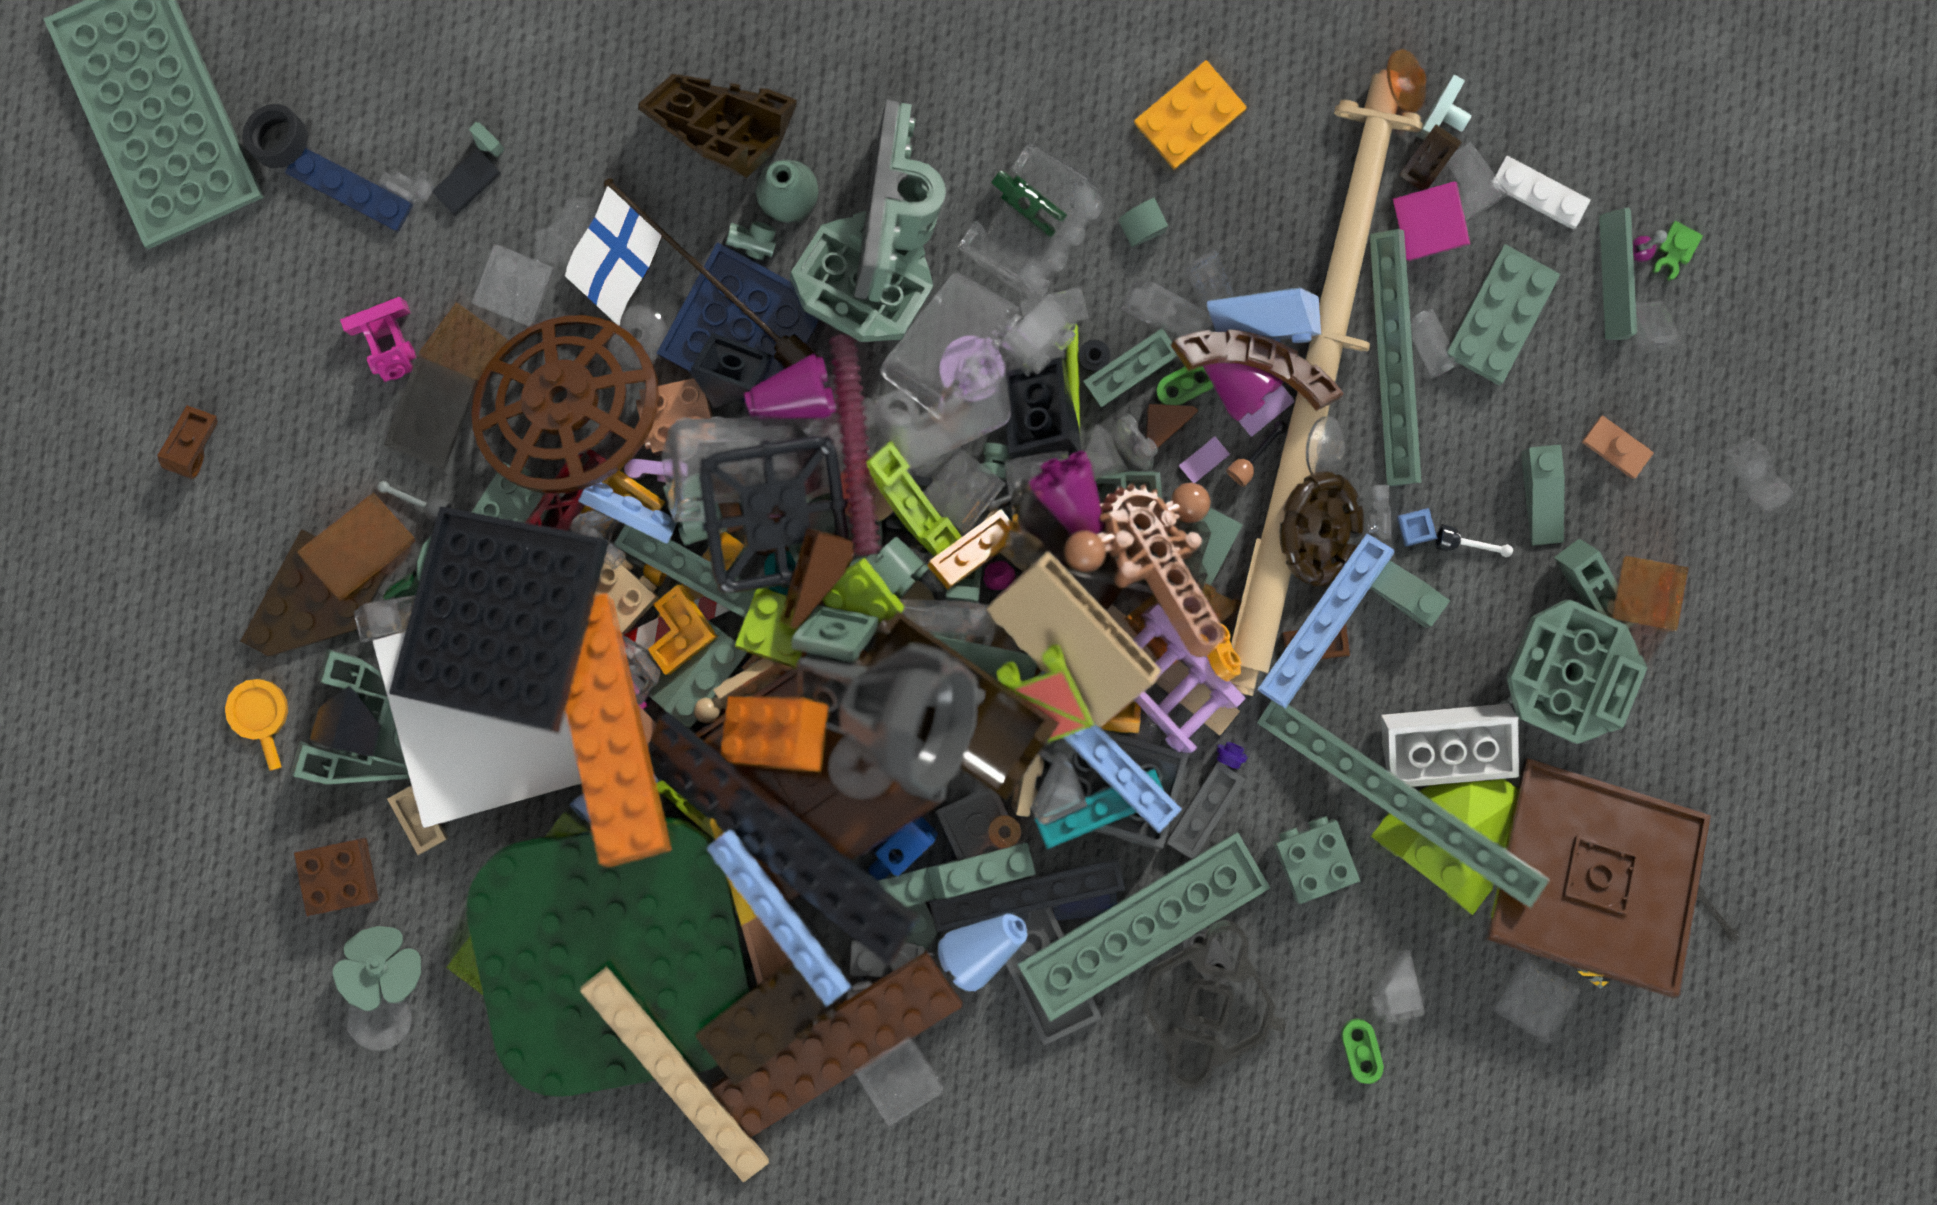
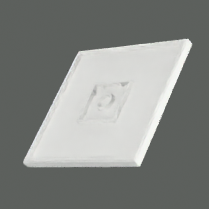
[373,632,582,828]

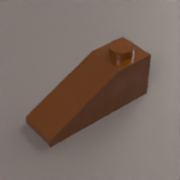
[779,528,854,629]

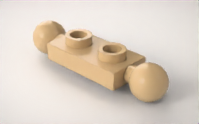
[694,655,802,723]

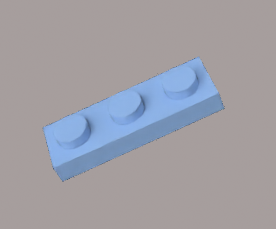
[579,482,677,544]

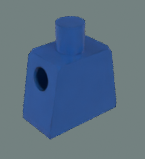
[868,816,939,880]

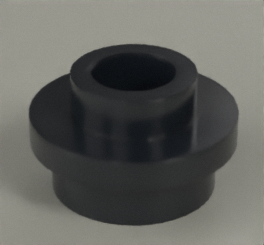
[1079,340,1110,372]

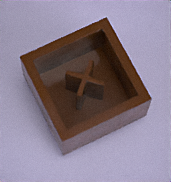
[294,838,379,916]

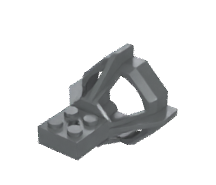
[797,644,985,803]

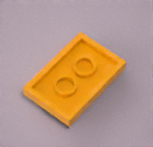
[1134,60,1247,170]

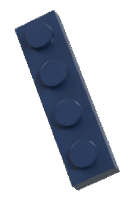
[285,148,413,233]

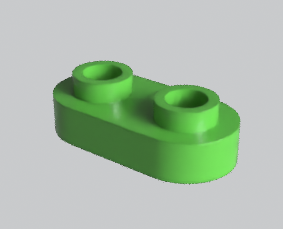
[1156,366,1213,405]
[1341,1018,1384,1084]

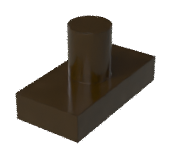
[1399,124,1462,191]

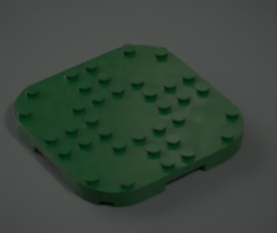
[466,817,751,1097]

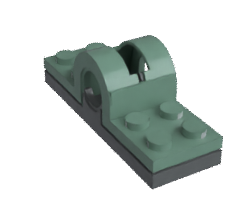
[854,100,946,302]

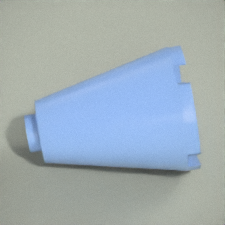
[938,914,1027,991]

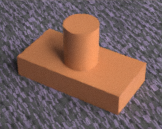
[1582,415,1654,479]

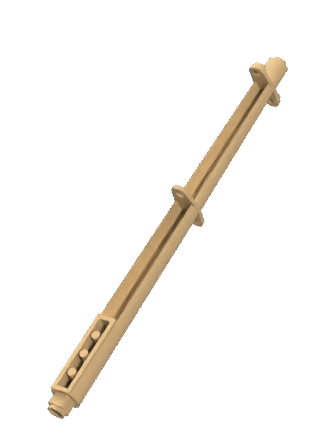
[1230,70,1423,696]

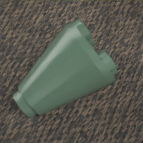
[755,159,819,223]

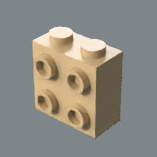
[596,553,660,637]

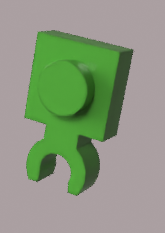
[1652,221,1703,281]

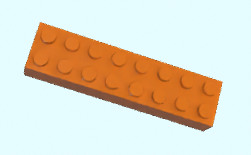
[565,593,672,867]

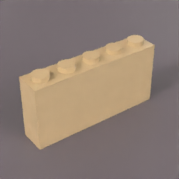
[986,552,1162,728]

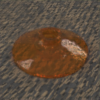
[1387,49,1426,113]

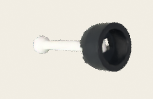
[1435,524,1513,557]

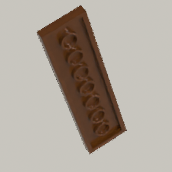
[710,951,962,1138]

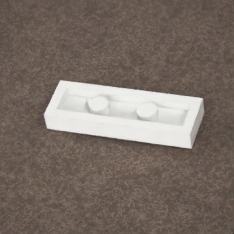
[1490,156,1591,230]

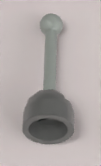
[377,481,452,524]

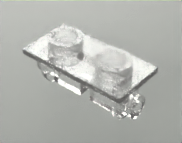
[1410,308,1461,379]

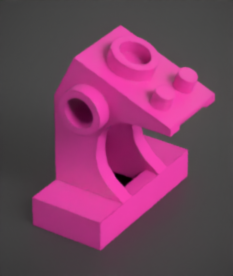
[340,297,416,382]

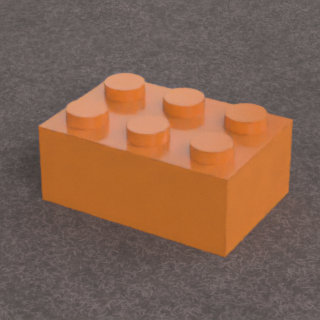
[720,697,828,771]

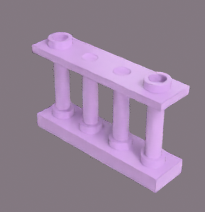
[1133,604,1246,753]

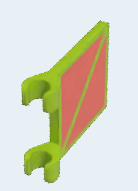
[997,645,1094,743]

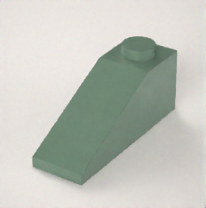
[1521,445,1565,546]
[1554,539,1638,628]
[1370,560,1450,628]

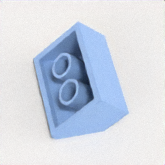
[1207,288,1321,343]

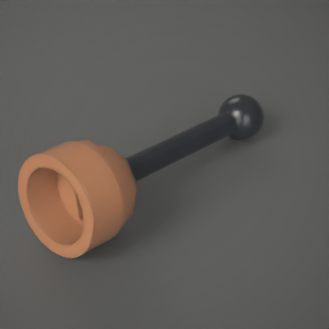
[1226,421,1287,487]

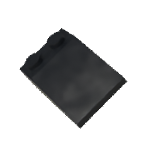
[1002,357,1081,471]

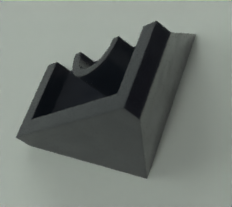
[310,685,382,756]

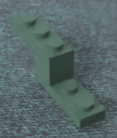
[876,843,1035,907]

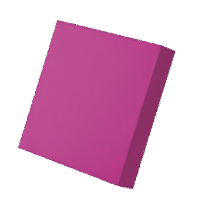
[1393,181,1470,261]

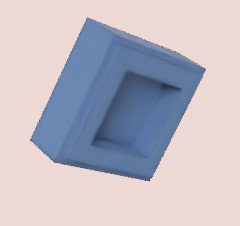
[1397,508,1437,547]

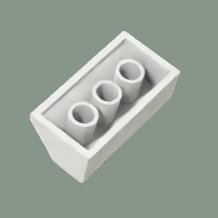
[1381,703,1519,787]

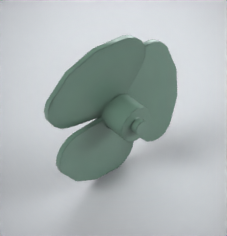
[332,926,421,1011]

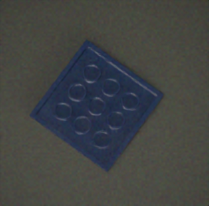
[656,242,820,402]

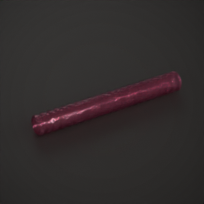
[829,334,882,556]

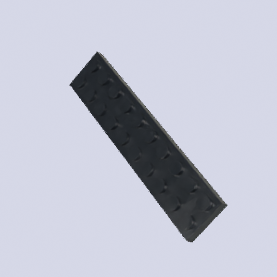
[648,713,919,966]

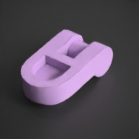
[624,459,684,483]

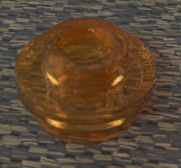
[989,815,1021,848]

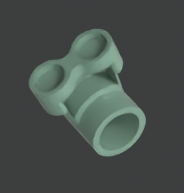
[725,221,776,260]

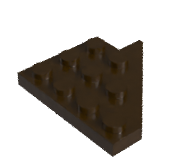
[240,529,396,657]

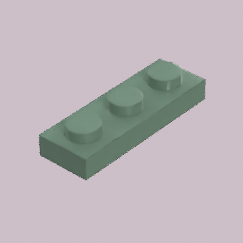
[1083,328,1178,409]

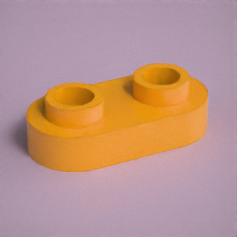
[1200,623,1241,682]

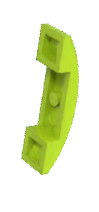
[866,441,962,557]

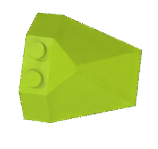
[1370,778,1518,915]

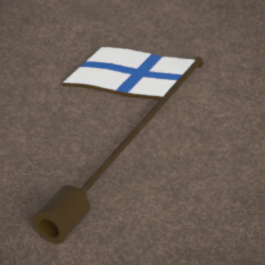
[565,178,820,369]

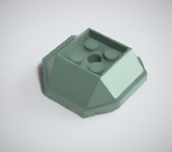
[790,211,933,342]
[1506,600,1648,744]

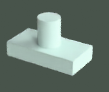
[1416,74,1471,140]

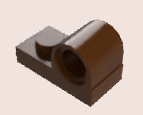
[157,405,218,479]

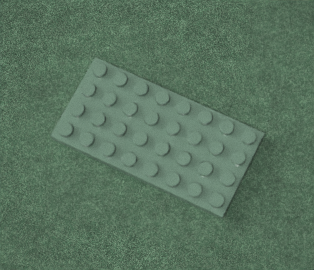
[44,0,264,249]

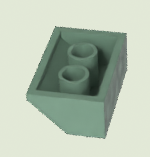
[643,620,750,729]

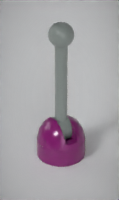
[1633,230,1667,262]

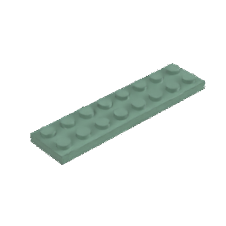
[1017,832,1270,1021]

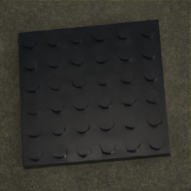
[389,506,610,734]

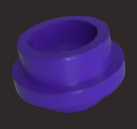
[1216,742,1248,769]

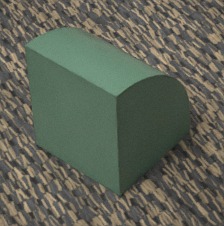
[1118,198,1168,248]

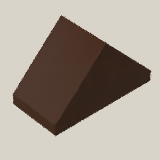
[1144,404,1198,457]

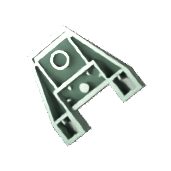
[291,649,410,784]

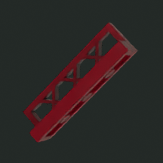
[525,449,607,531]

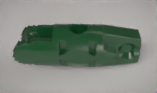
[991,170,1068,237]

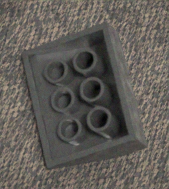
[1036,730,1188,850]

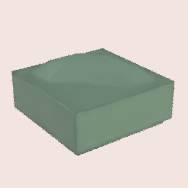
[468,122,504,158]

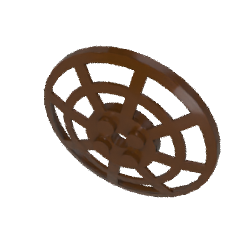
[471,315,659,494]

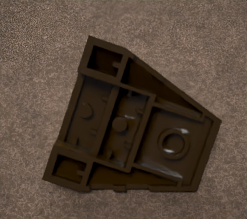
[638,74,797,178]

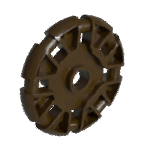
[1279,471,1364,586]

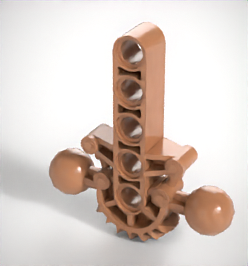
[1064,482,1224,658]

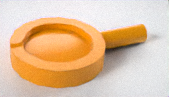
[225,679,288,771]

